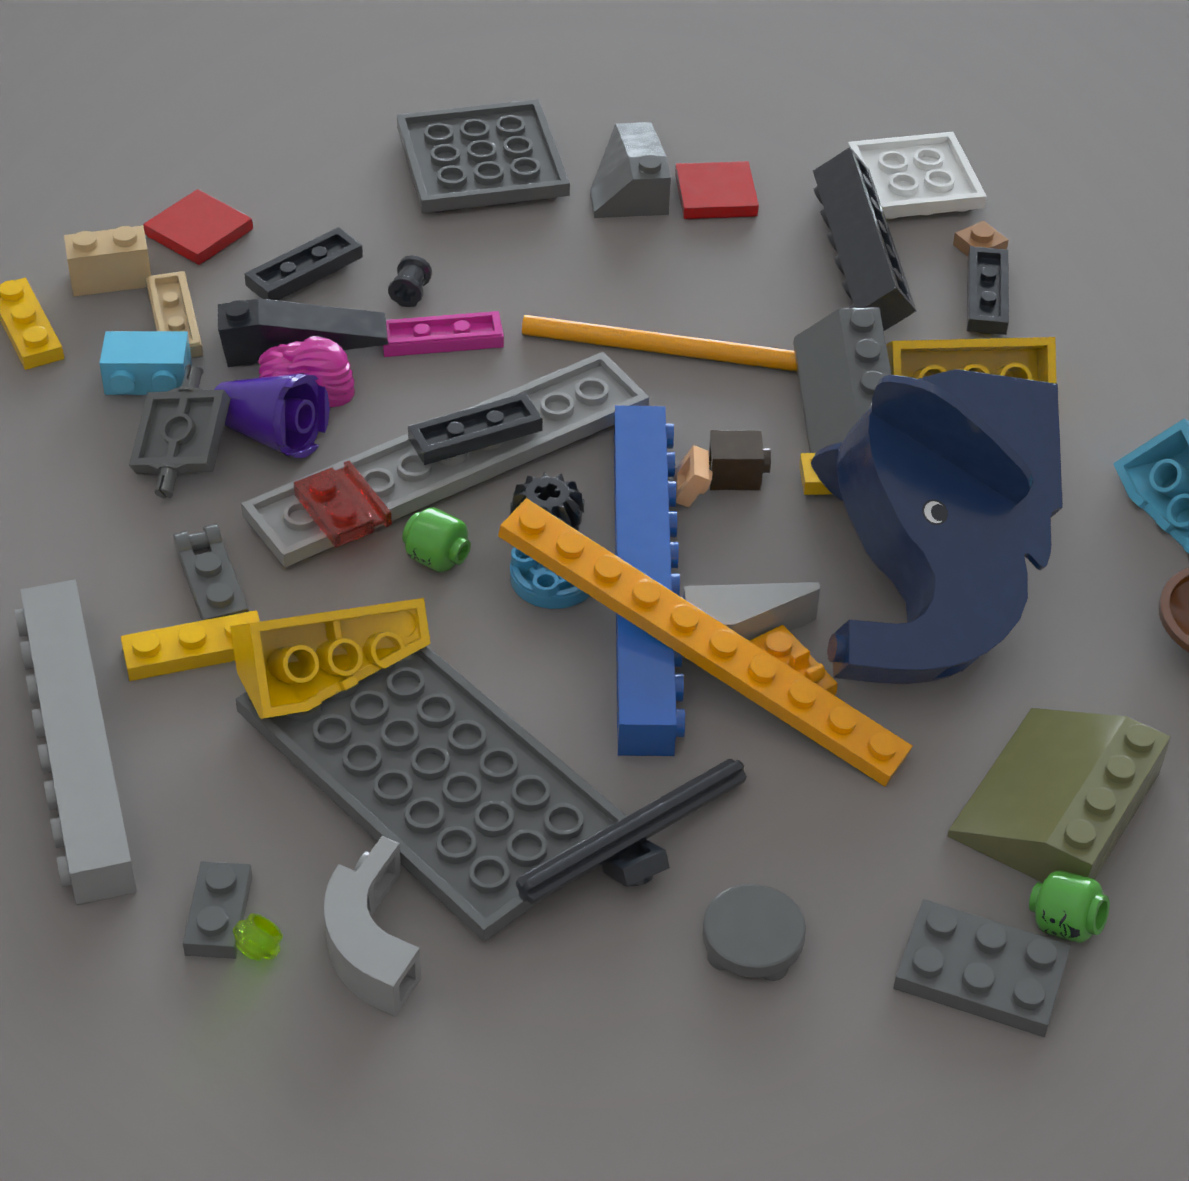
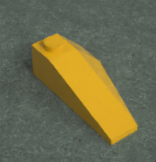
[230,598,431,719]

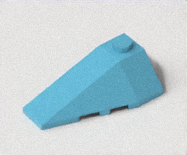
[1113,418,1189,554]

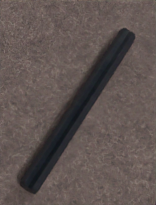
[516,759,747,904]

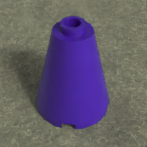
[214,373,330,458]

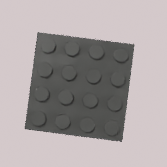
[397,99,570,213]

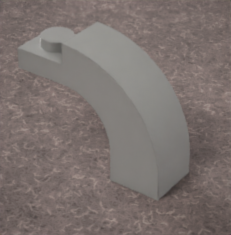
[324,836,421,1017]

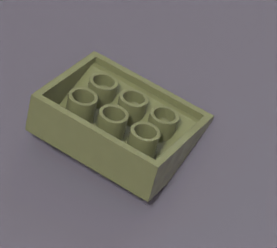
[947,708,1171,883]

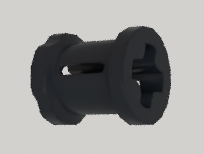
[388,255,432,307]

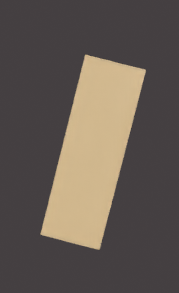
[146,271,203,358]

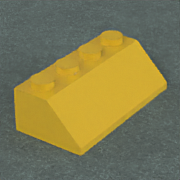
[886,337,1057,384]

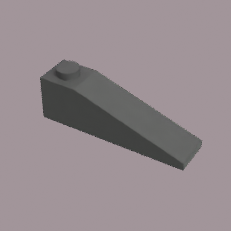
[590,122,671,218]

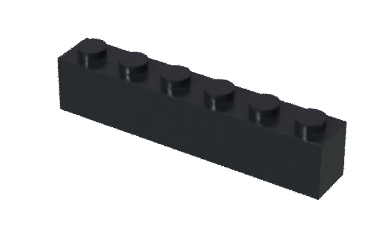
[813,147,916,331]

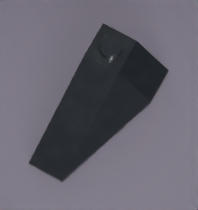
[218,299,388,367]

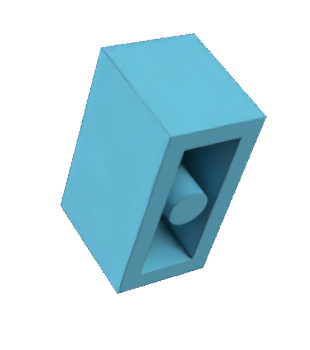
[99,331,192,395]

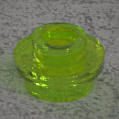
[233,913,283,961]

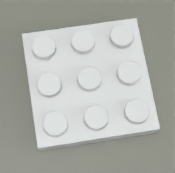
[848,132,987,219]

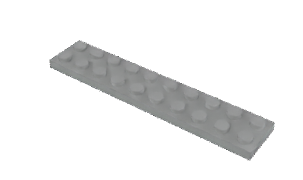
[241,352,649,567]

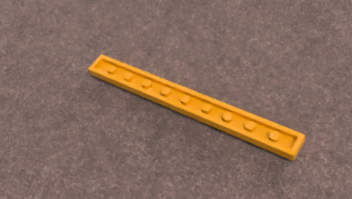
[498,498,913,787]

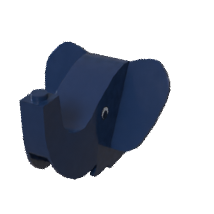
[811,369,1063,684]

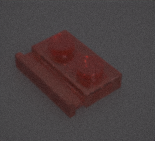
[293,460,392,548]

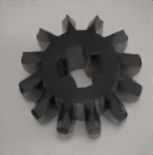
[510,472,584,531]

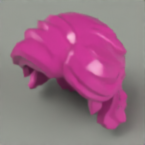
[259,336,355,408]

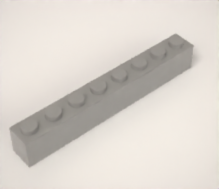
[15,579,137,905]

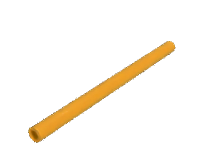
[522,315,797,371]

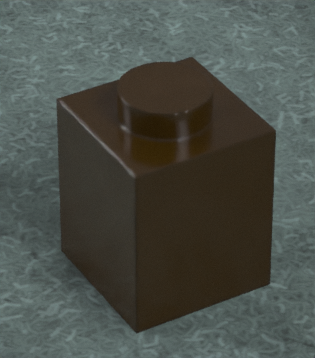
[709,430,771,491]

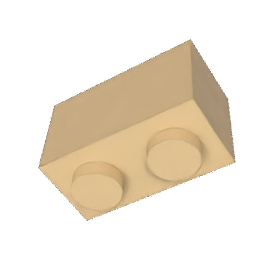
[64,225,151,297]

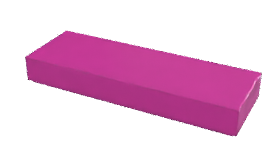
[382,311,504,357]

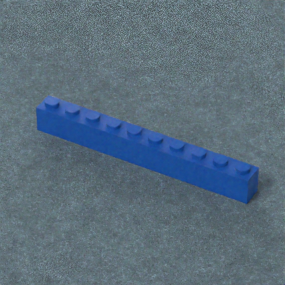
[614,405,685,756]

